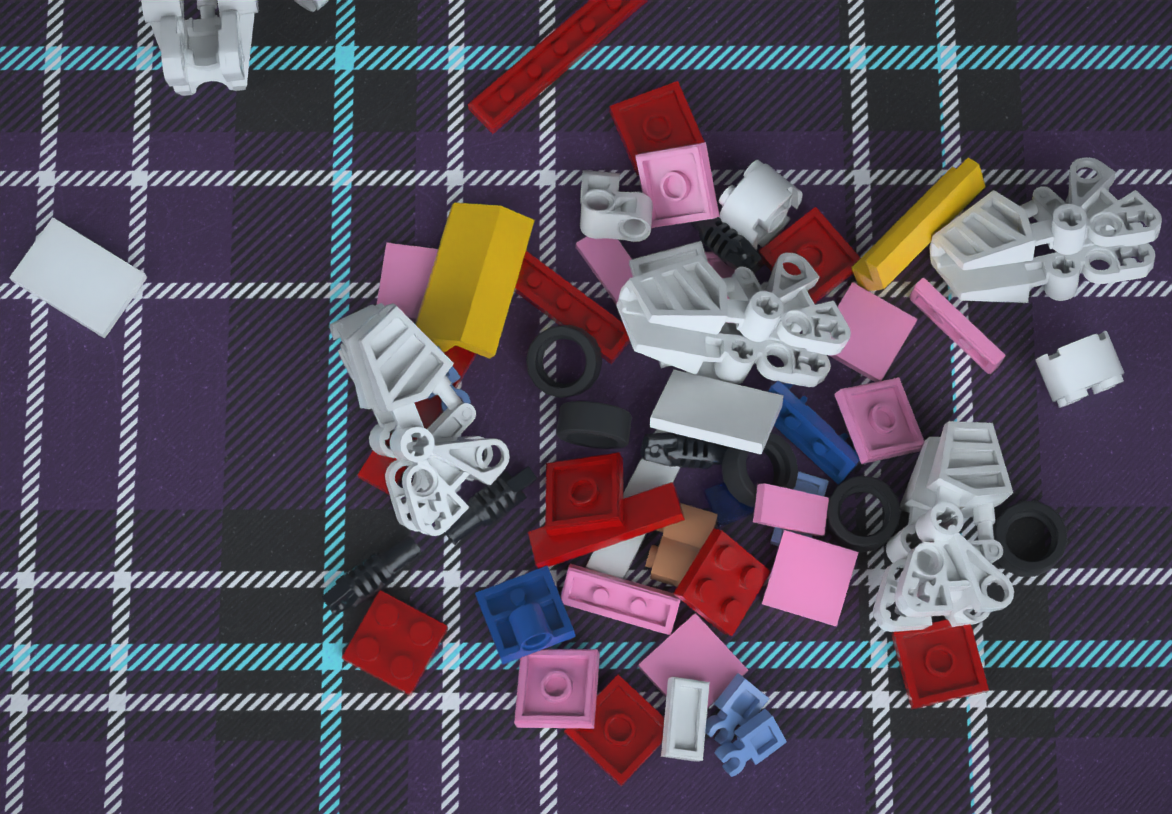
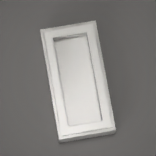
[661,677,710,762]

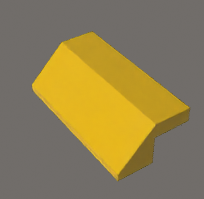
[852,158,986,291]
[415,203,535,359]

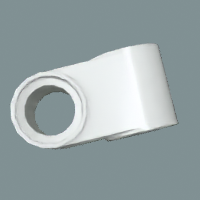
[580,170,653,242]

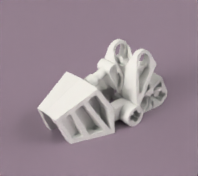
[141,0,259,96]
[929,157,1162,303]
[616,252,851,387]
[345,303,510,536]
[873,421,1014,632]

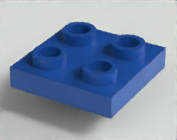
[475,566,576,665]

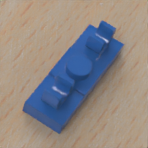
[767,380,860,485]

